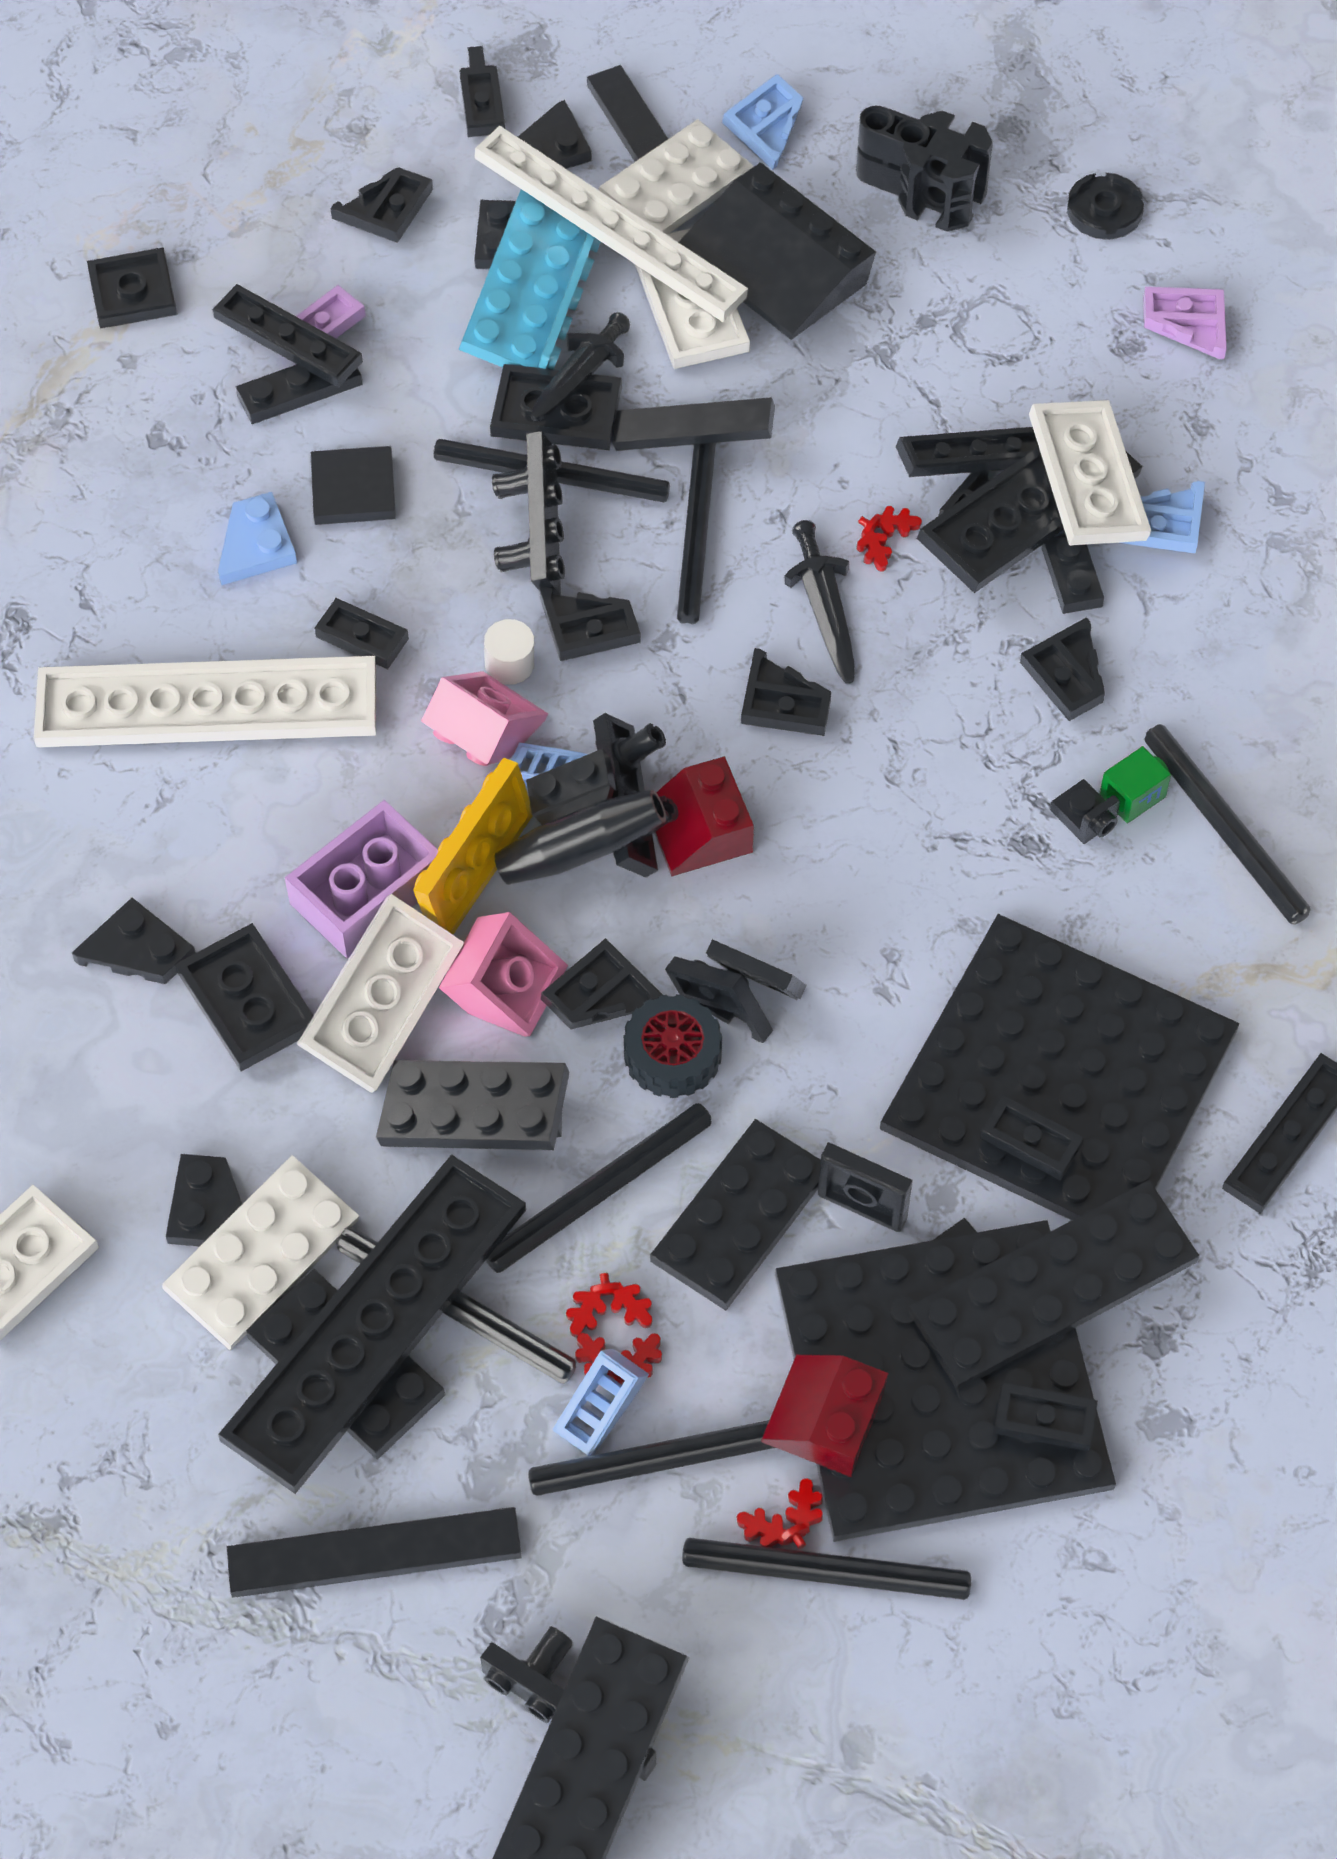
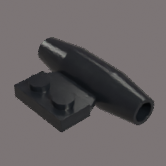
[494,748,666,885]

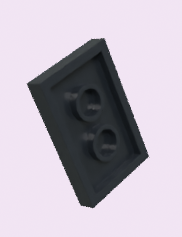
[490,364,622,451]
[175,923,314,1072]

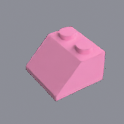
[421,671,548,766]
[439,912,568,1037]

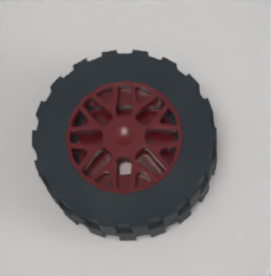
[623,994,722,1098]

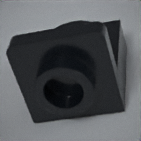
[1050,779,1121,844]

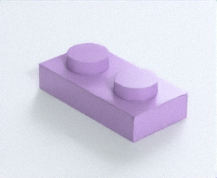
[296,285,366,338]

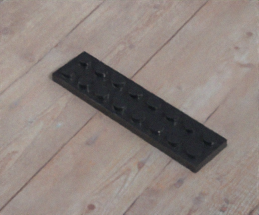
[218,1154,526,1494]

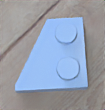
[722,74,803,170]
[1118,481,1205,554]
[218,492,297,585]

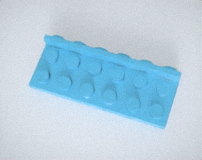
[458,189,601,370]

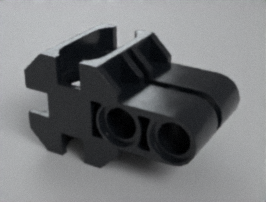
[856,105,993,232]

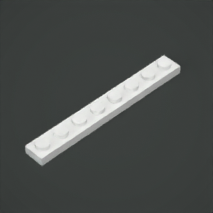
[475,125,748,322]

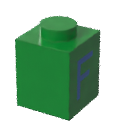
[1099,746,1171,824]

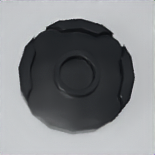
[1067,173,1144,240]

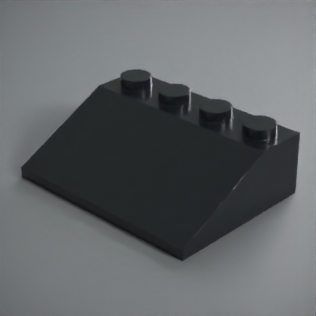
[678,162,876,340]

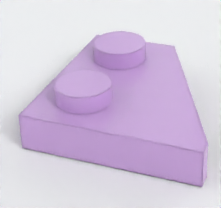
[1143,287,1226,359]

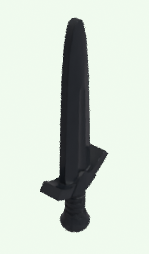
[531,312,630,421]
[784,520,855,683]

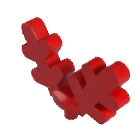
[856,506,922,572]
[566,1273,652,1337]
[575,1333,662,1385]
[736,1478,823,1549]

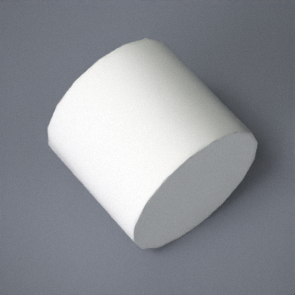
[484,619,534,685]

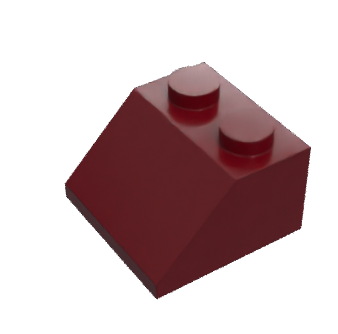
[654,756,754,877]
[761,1355,888,1477]

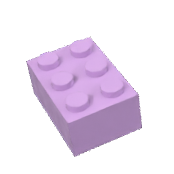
[285,800,438,959]

